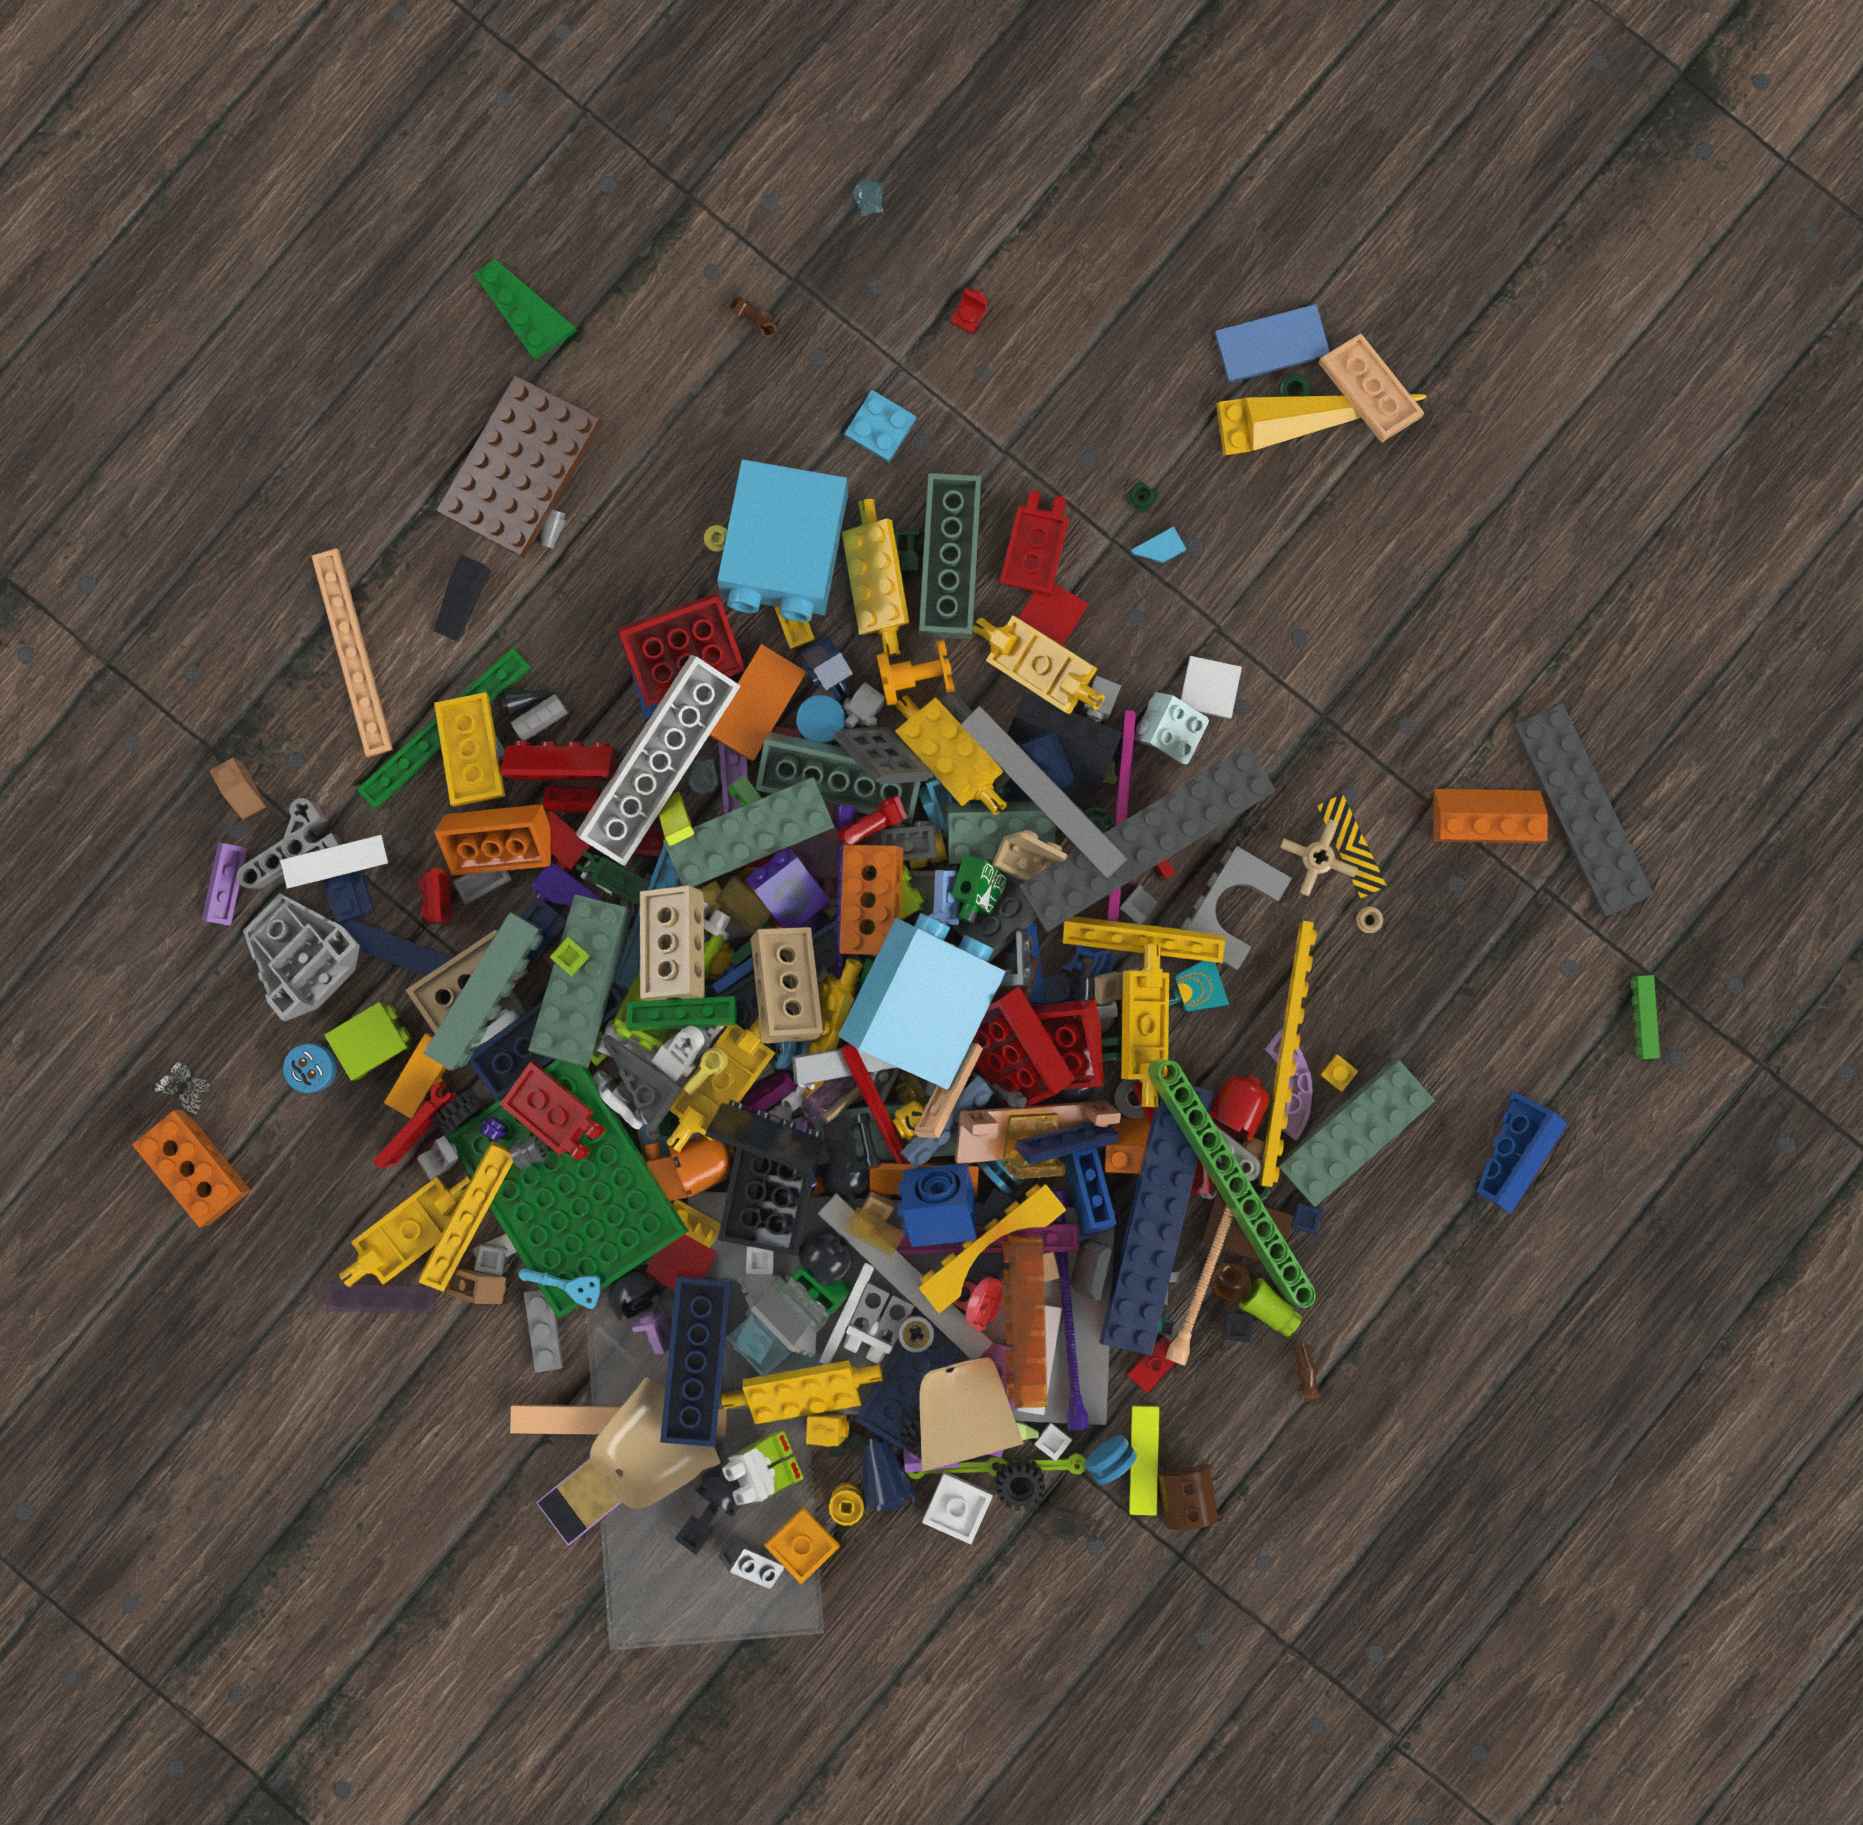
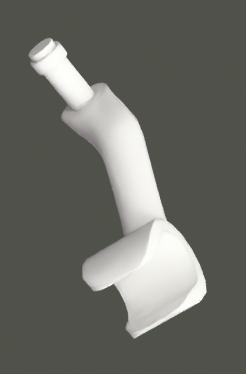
[781,1082,815,1111]

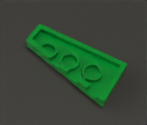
[473,259,577,360]

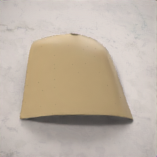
[920,1357,1024,1471]
[590,1377,720,1509]

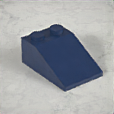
[992,729,1074,802]

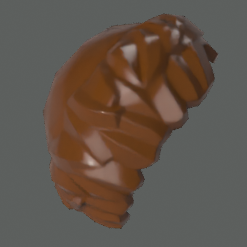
[1210,1261,1252,1302]

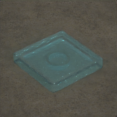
[726,1313,793,1377]

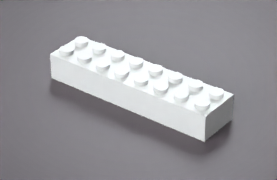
[576,655,740,866]

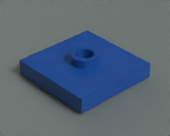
[708,957,754,997]

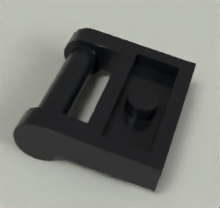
[822,1113,881,1179]

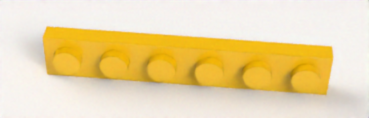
[1063,916,1226,963]
[419,1141,513,1292]

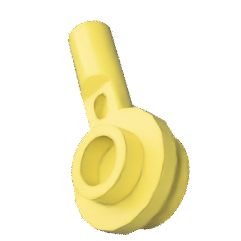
[704,525,727,552]
[684,1047,728,1095]

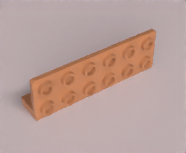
[955,1100,1121,1164]

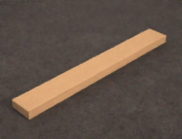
[311,548,393,757]
[510,1404,727,1436]

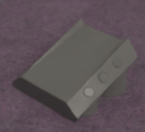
[1069,1238,1111,1301]

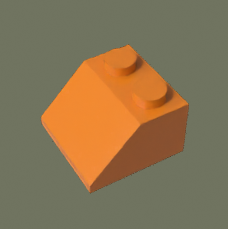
[1103,1117,1150,1173]

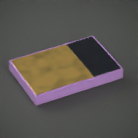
[536,1458,622,1546]

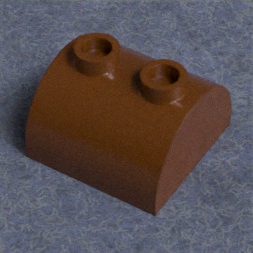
[1158,1464,1219,1530]

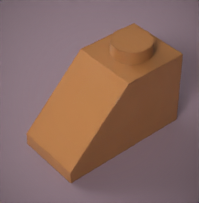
[209,758,267,820]
[446,1267,506,1304]

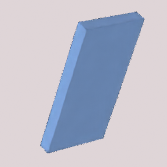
[1214,304,1330,383]

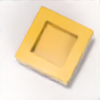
[1320,1054,1358,1092]

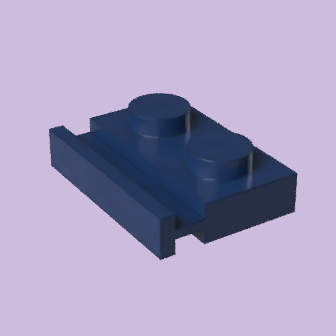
[323,870,375,925]
[523,898,567,963]

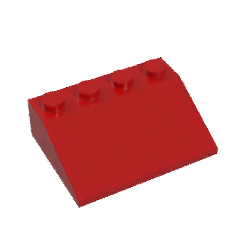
[616,593,746,707]
[971,987,1075,1108]
[1031,999,1103,1090]

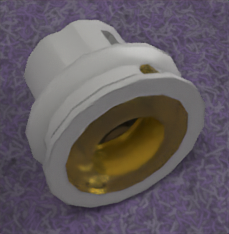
[899,1316,934,1352]

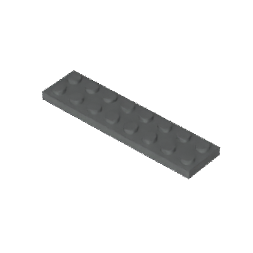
[1512,703,1654,917]

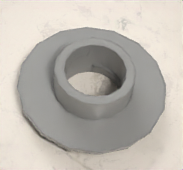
[1114,1079,1145,1119]

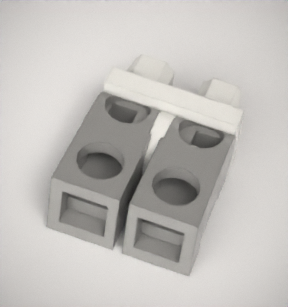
[844,1279,915,1364]

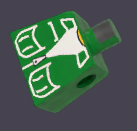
[952,855,1009,924]

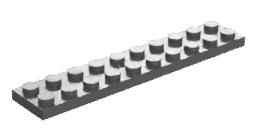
[1019,745,1276,932]

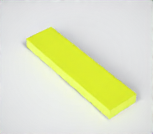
[659,791,694,846]
[1129,1405,1159,1515]

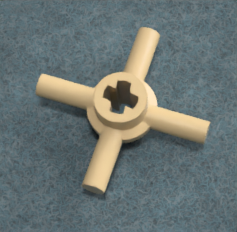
[1280,819,1358,897]

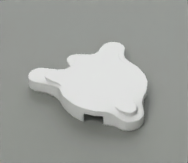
[593,1070,647,1129]

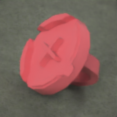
[953,1277,1003,1331]

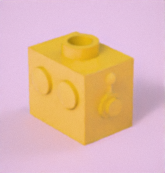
[806,1413,849,1447]

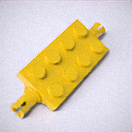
[842,499,909,657]
[973,615,1105,714]
[895,696,1007,815]
[1121,944,1169,1107]
[800,959,863,1109]
[666,1016,776,1152]
[339,1175,471,1287]
[721,1360,883,1424]

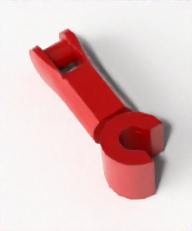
[837,796,908,845]

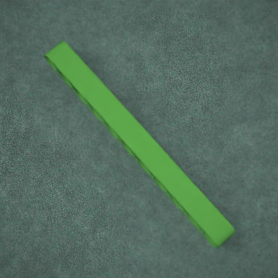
[1148,1059,1316,1308]

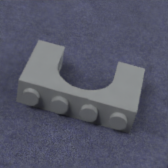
[1180,846,1292,971]

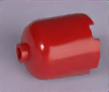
[1208,1075,1270,1143]

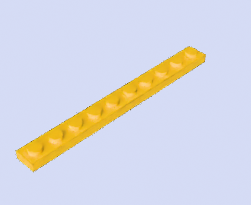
[1258,921,1317,1187]

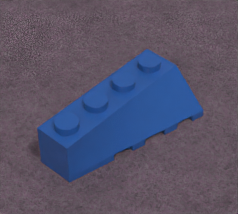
[1477,1091,1567,1214]

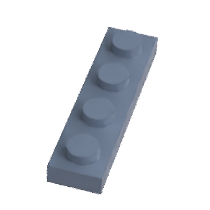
[901,1076,994,1170]

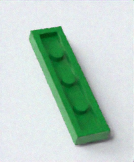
[626,996,737,1031]

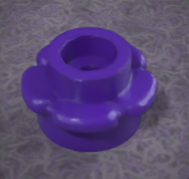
[481,1117,506,1141]

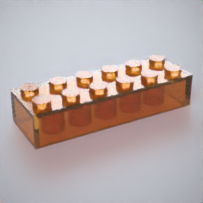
[1002,1233,1048,1408]

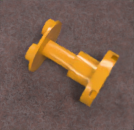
[876,640,955,706]

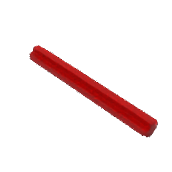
[841,1044,908,1164]

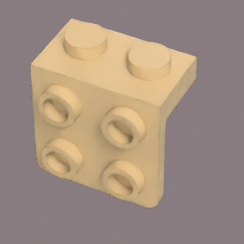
[992,830,1067,882]

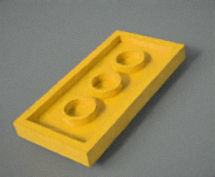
[434,692,505,807]

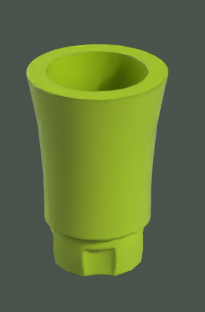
[1239,1278,1302,1337]

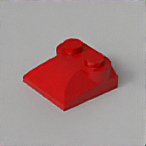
[419,867,453,925]

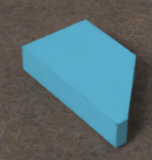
[1131,526,1186,564]
[918,786,945,838]

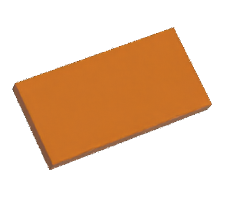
[709,644,806,762]

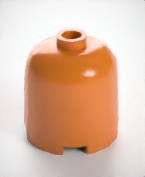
[669,1135,735,1197]

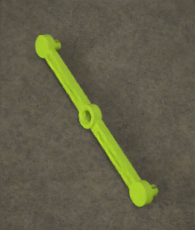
[907,1453,1086,1479]

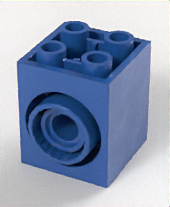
[898,1163,976,1247]

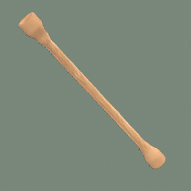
[1165,1138,1265,1366]

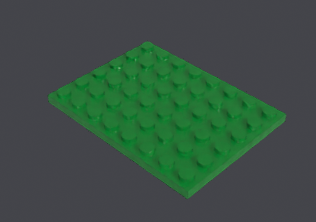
[447,1060,689,1319]

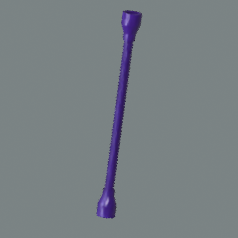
[834,806,855,1044]
[1051,1189,1089,1430]

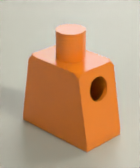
[643,1142,688,1201]

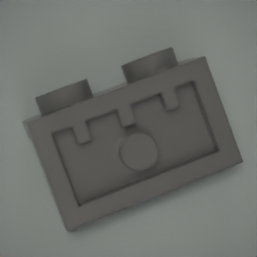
[880,821,938,861]

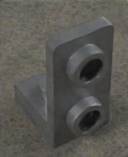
[999,930,1034,988]
[718,1533,784,1589]

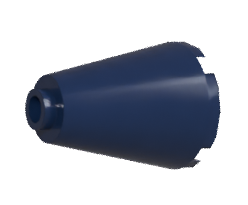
[862,1437,917,1515]

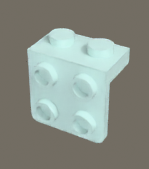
[1134,692,1209,764]

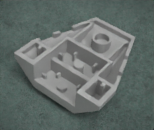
[243,893,360,1021]
[737,1272,817,1358]

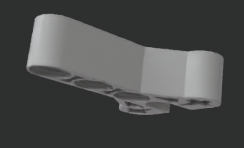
[237,798,343,889]

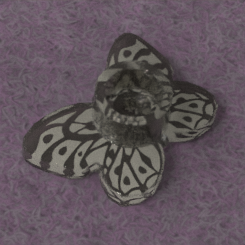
[153,1062,211,1117]

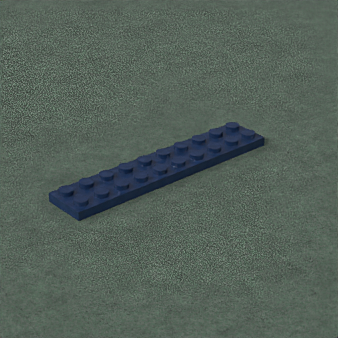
[1099,1086,1214,1355]
[855,1187,1021,1448]

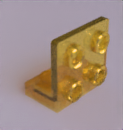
[1002,1113,1066,1179]

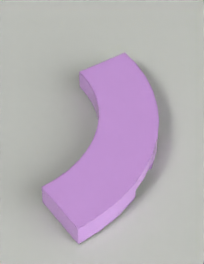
[1264,1029,1313,1141]

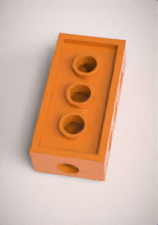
[840,845,904,955]
[132,1109,251,1228]

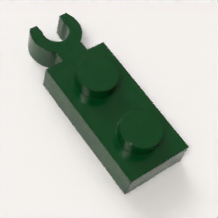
[576,852,650,905]

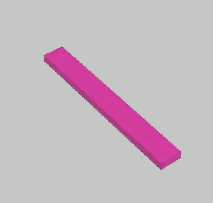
[1106,710,1136,922]

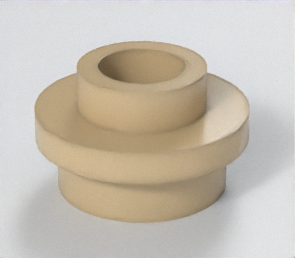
[1356,907,1383,933]

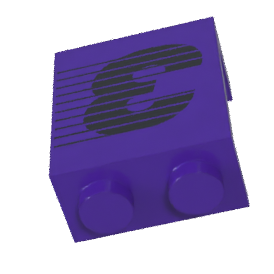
[746,847,831,928]

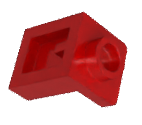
[950,288,988,335]

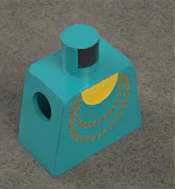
[1169,960,1229,1012]

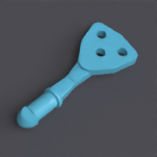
[518,1268,600,1309]

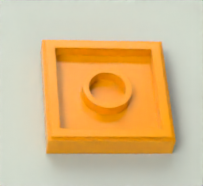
[764,1506,840,1584]

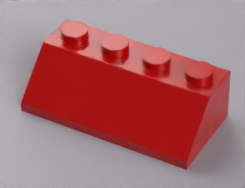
[501,741,617,781]

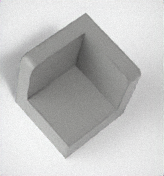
[1119,884,1157,924]

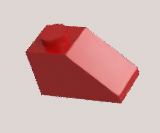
[548,811,594,871]

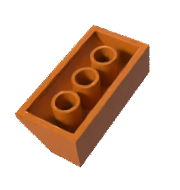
[1433,789,1547,843]
[434,804,551,876]
[870,1160,979,1199]

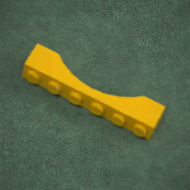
[918,1184,1066,1314]

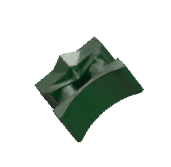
[893,525,919,571]

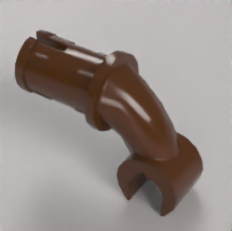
[729,295,777,339]
[1292,1343,1320,1403]

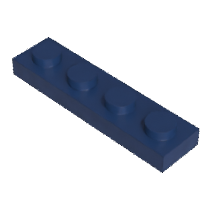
[1014,1122,1119,1165]

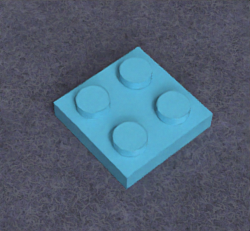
[845,390,916,463]

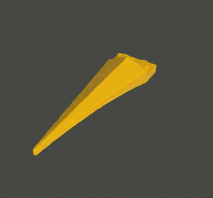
[1216,394,1427,456]

